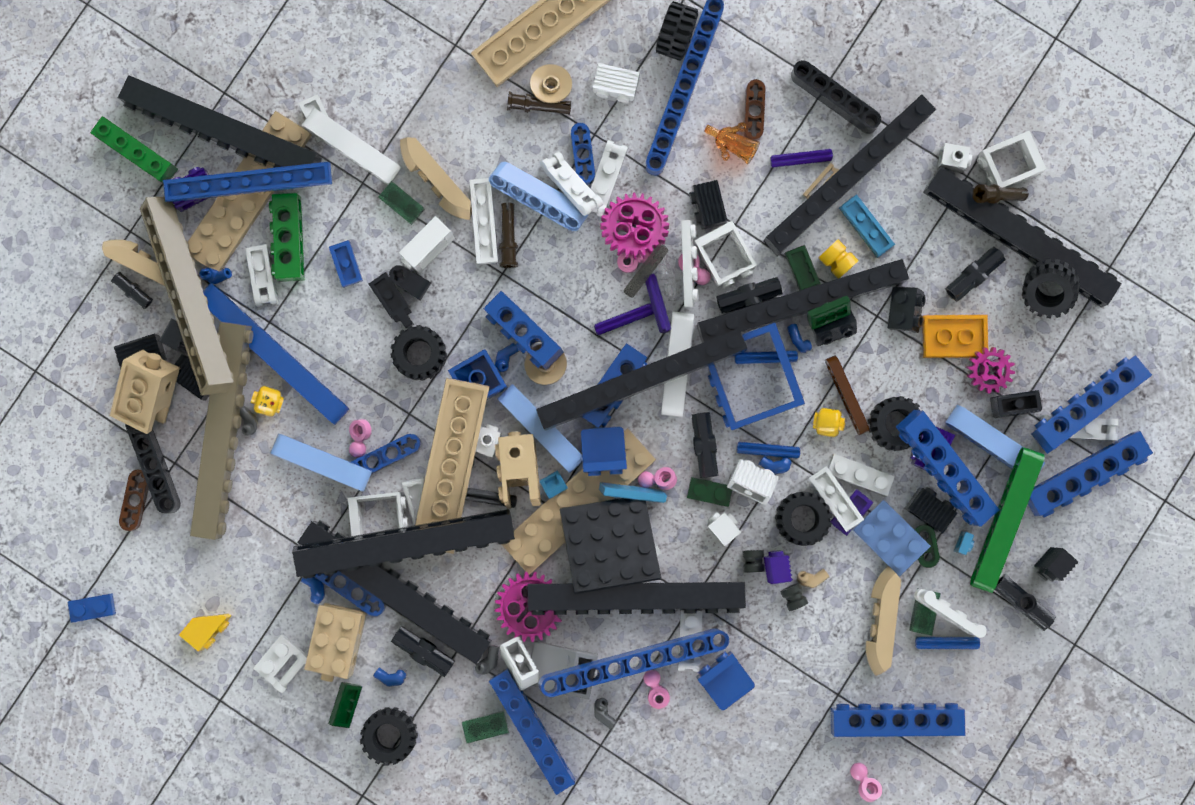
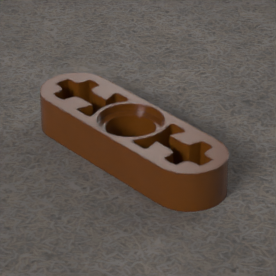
[744,79,766,142]
[119,469,149,531]

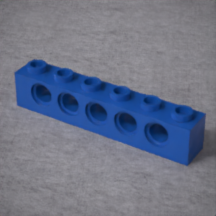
[1031,355,1152,454]
[896,410,999,527]
[1028,431,1153,518]
[489,668,575,795]
[830,703,966,737]

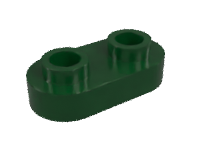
[915,525,940,568]

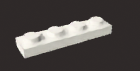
[469,178,498,265]
[681,220,698,307]

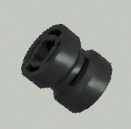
[743,550,765,573]
[780,583,809,611]

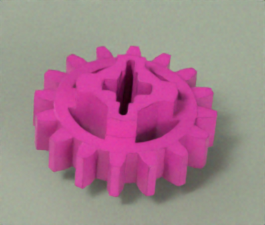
[967,347,1015,393]

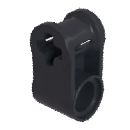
[389,265,431,301]

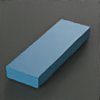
[839,194,895,258]
[599,482,667,503]

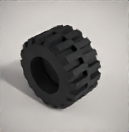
[656,1,698,61]
[1022,259,1080,319]
[390,325,447,381]
[868,396,923,451]
[775,492,832,546]
[360,707,418,766]

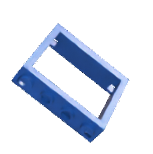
[707,323,805,430]

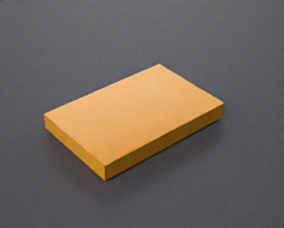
[922,315,989,358]

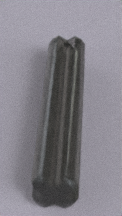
[624,243,669,298]

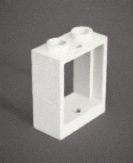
[977,131,1046,188]
[399,216,455,274]
[693,221,757,289]
[348,492,409,536]

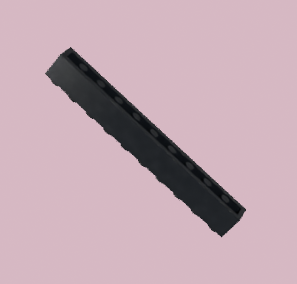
[117,75,322,168]
[763,94,937,256]
[923,167,1122,308]
[696,259,909,343]
[536,328,748,431]
[292,509,515,579]
[297,520,492,664]
[527,582,746,615]

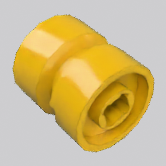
[818,239,859,279]

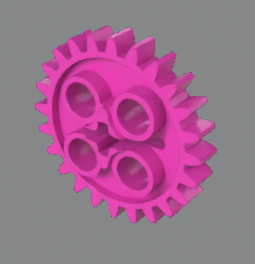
[600,192,669,260]
[495,572,562,642]

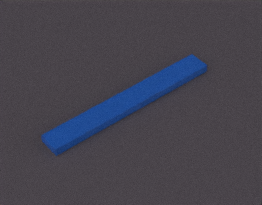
[163,162,332,202]

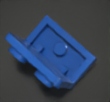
[581,427,627,476]
[696,651,755,710]

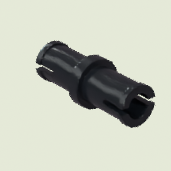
[111,272,153,309]

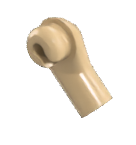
[797,569,829,588]

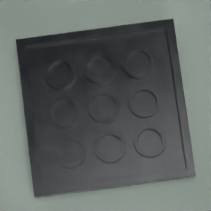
[559,498,661,594]

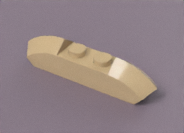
[400,137,472,220]
[102,240,165,286]
[866,566,901,676]

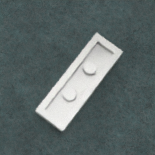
[828,454,895,497]
[809,466,864,532]

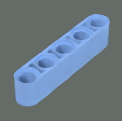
[489,162,589,231]
[497,384,583,473]
[945,405,1045,471]
[270,433,372,491]

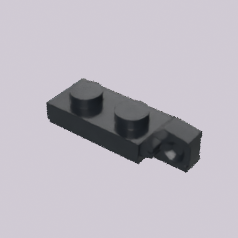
[368,272,414,329]

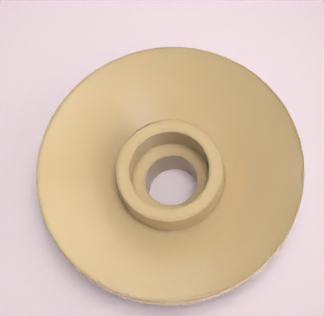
[530,64,572,103]
[524,343,567,385]

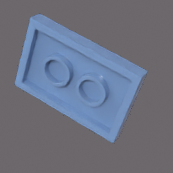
[853,500,931,577]

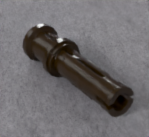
[507,91,572,115]
[973,184,1029,204]
[499,203,518,268]

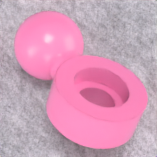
[617,251,656,273]
[678,254,711,285]
[349,419,371,458]
[638,467,677,490]
[643,669,670,709]
[850,763,882,802]

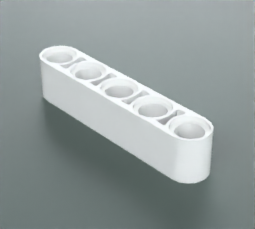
[302,108,401,185]
[661,311,694,417]

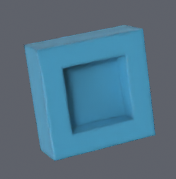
[539,470,568,499]
[953,531,975,555]

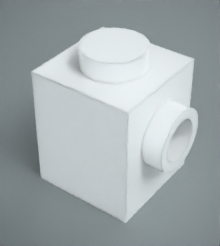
[937,143,972,173]
[475,424,502,458]
[707,512,741,546]

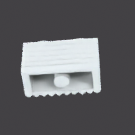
[593,63,640,103]
[727,459,779,505]
[500,637,539,690]

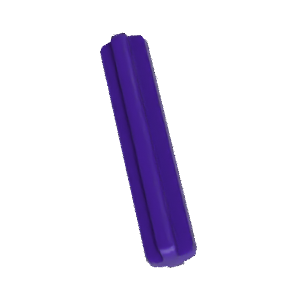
[770,149,833,168]
[644,274,671,333]
[594,303,654,335]

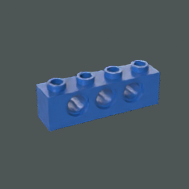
[483,291,564,370]
[582,343,648,428]

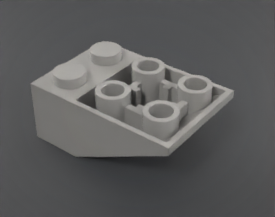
[531,641,598,700]

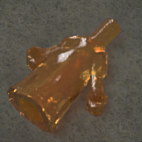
[704,122,760,164]

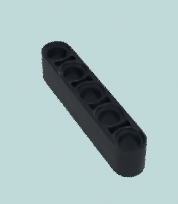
[791,60,881,134]
[125,424,181,514]

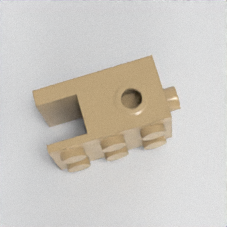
[110,350,180,434]
[495,431,541,509]
[304,603,367,682]

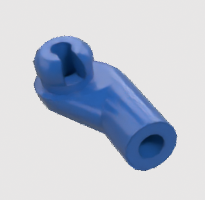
[787,324,812,353]
[495,342,519,372]
[301,577,325,604]

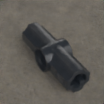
[945,247,1006,302]
[716,277,783,314]
[691,412,718,478]
[995,574,1056,631]
[391,626,455,677]

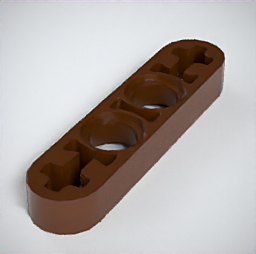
[825,355,870,435]

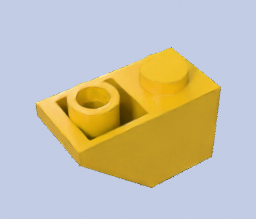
[179,613,231,652]

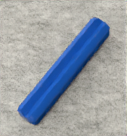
[734,351,798,364]
[737,442,800,459]
[915,637,980,649]

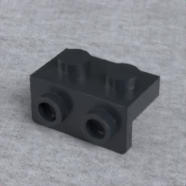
[887,287,926,333]
[807,311,857,346]

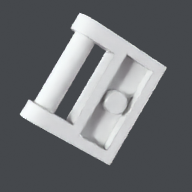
[253,634,307,693]

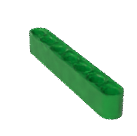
[970,447,1045,593]

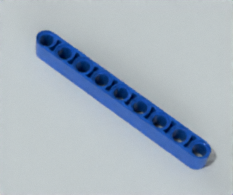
[645,0,724,176]
[203,283,349,425]
[538,628,729,697]

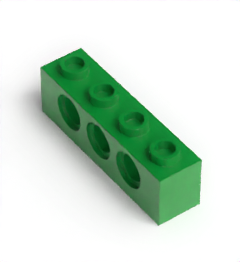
[90,116,178,184]
[269,193,305,282]

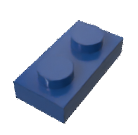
[329,240,363,288]
[68,593,116,623]

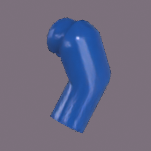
[199,267,232,284]
[758,456,792,475]
[373,667,407,687]

